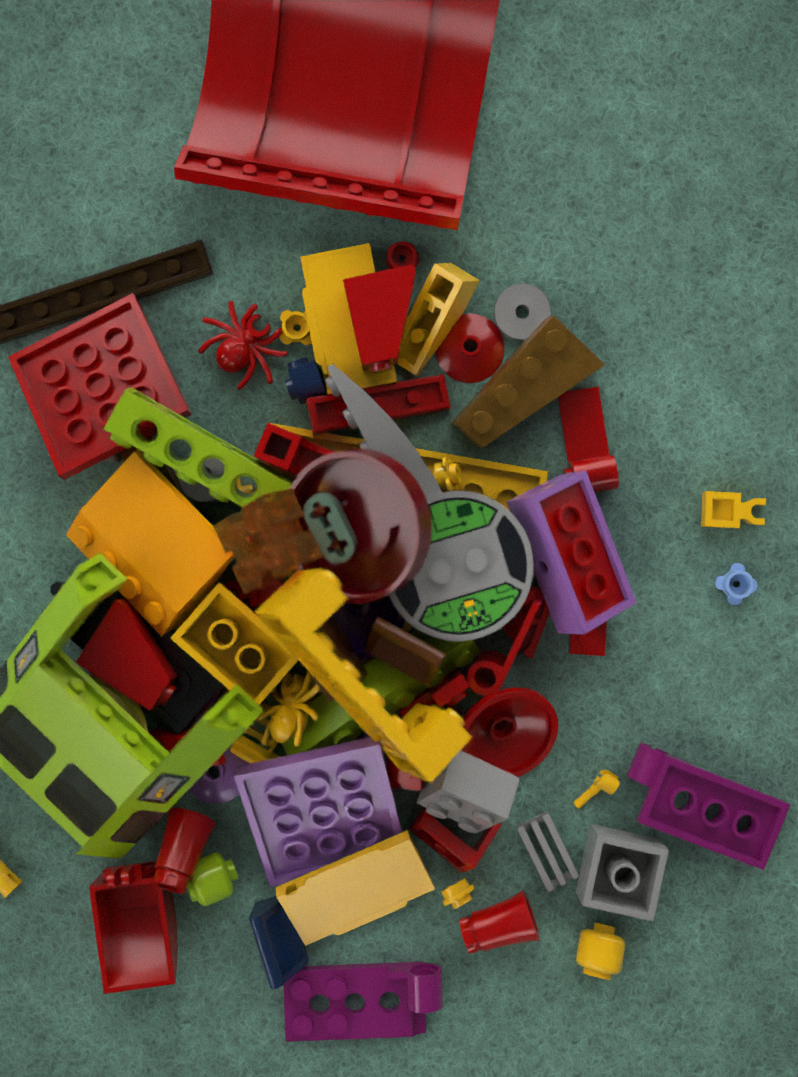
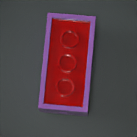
[506,470,637,634]

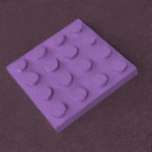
[234,737,403,887]

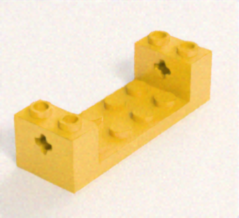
[254,569,472,783]

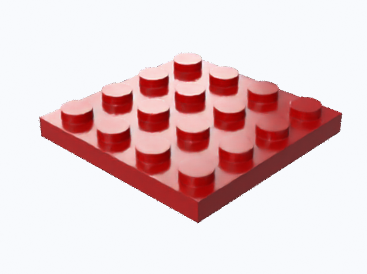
[8,293,192,480]

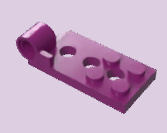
[627,742,790,870]
[283,962,443,1042]

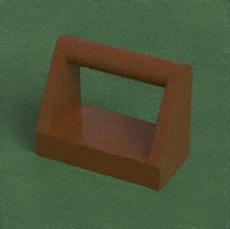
[364,617,447,687]

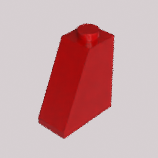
[343,264,416,374]
[75,598,178,711]

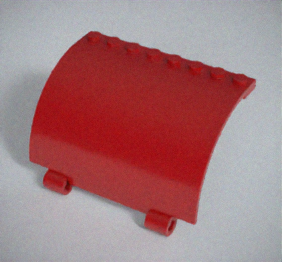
[174,0,500,230]

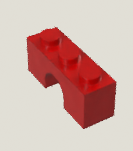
[254,423,338,476]

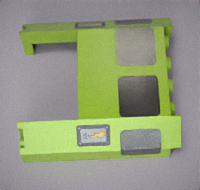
[0,553,264,859]

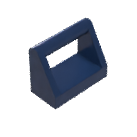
[249,896,309,989]

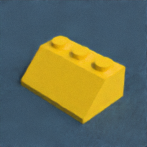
[171,582,298,705]

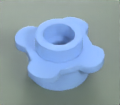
[715,563,758,605]

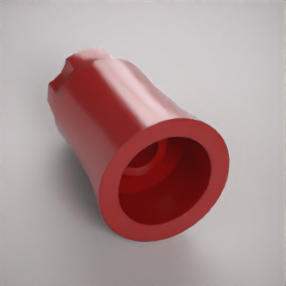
[152,808,216,894]
[459,890,540,954]

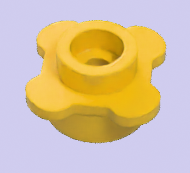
[279,310,312,346]
[434,457,462,492]

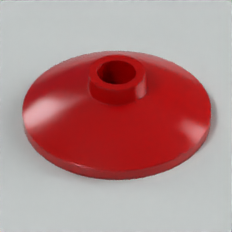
[435,314,505,383]

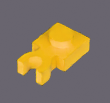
[701,491,766,528]

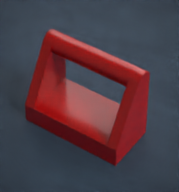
[408,807,501,873]

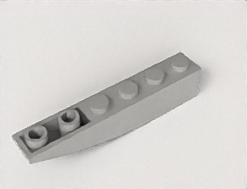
[325,364,442,498]

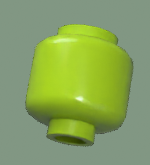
[187,852,239,906]

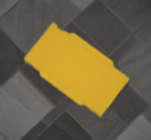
[300,243,397,395]
[276,830,435,946]

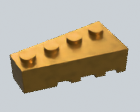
[451,315,605,448]

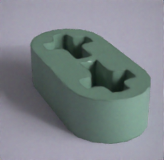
[303,492,358,563]

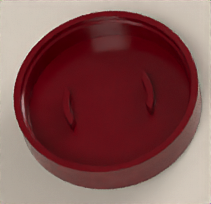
[283,449,432,604]

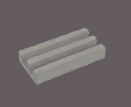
[516,811,580,892]

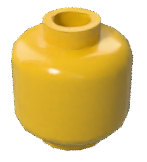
[576,922,625,980]

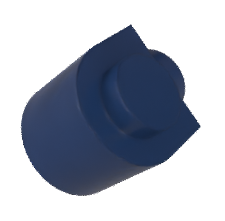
[285,357,327,405]

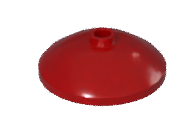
[461,687,559,777]

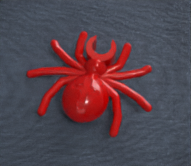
[198,300,288,390]

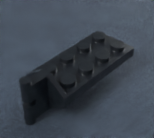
[50,581,223,734]

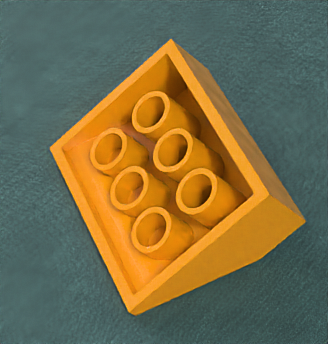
[66,450,238,636]

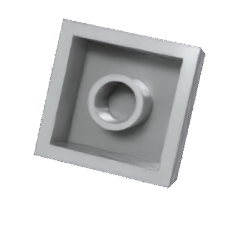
[417,750,520,833]
[575,823,669,922]

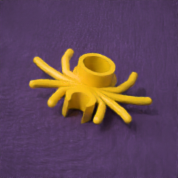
[258,671,320,746]

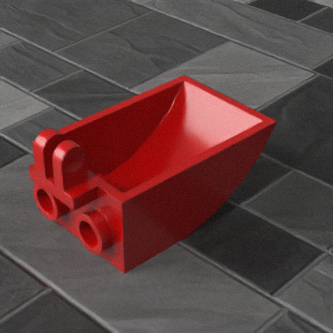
[89,861,178,994]

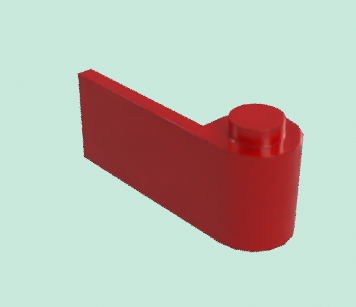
[558,386,619,493]
[467,594,543,696]

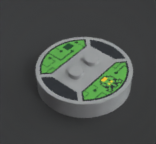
[389,491,534,641]

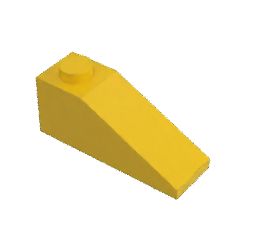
[397,263,480,376]

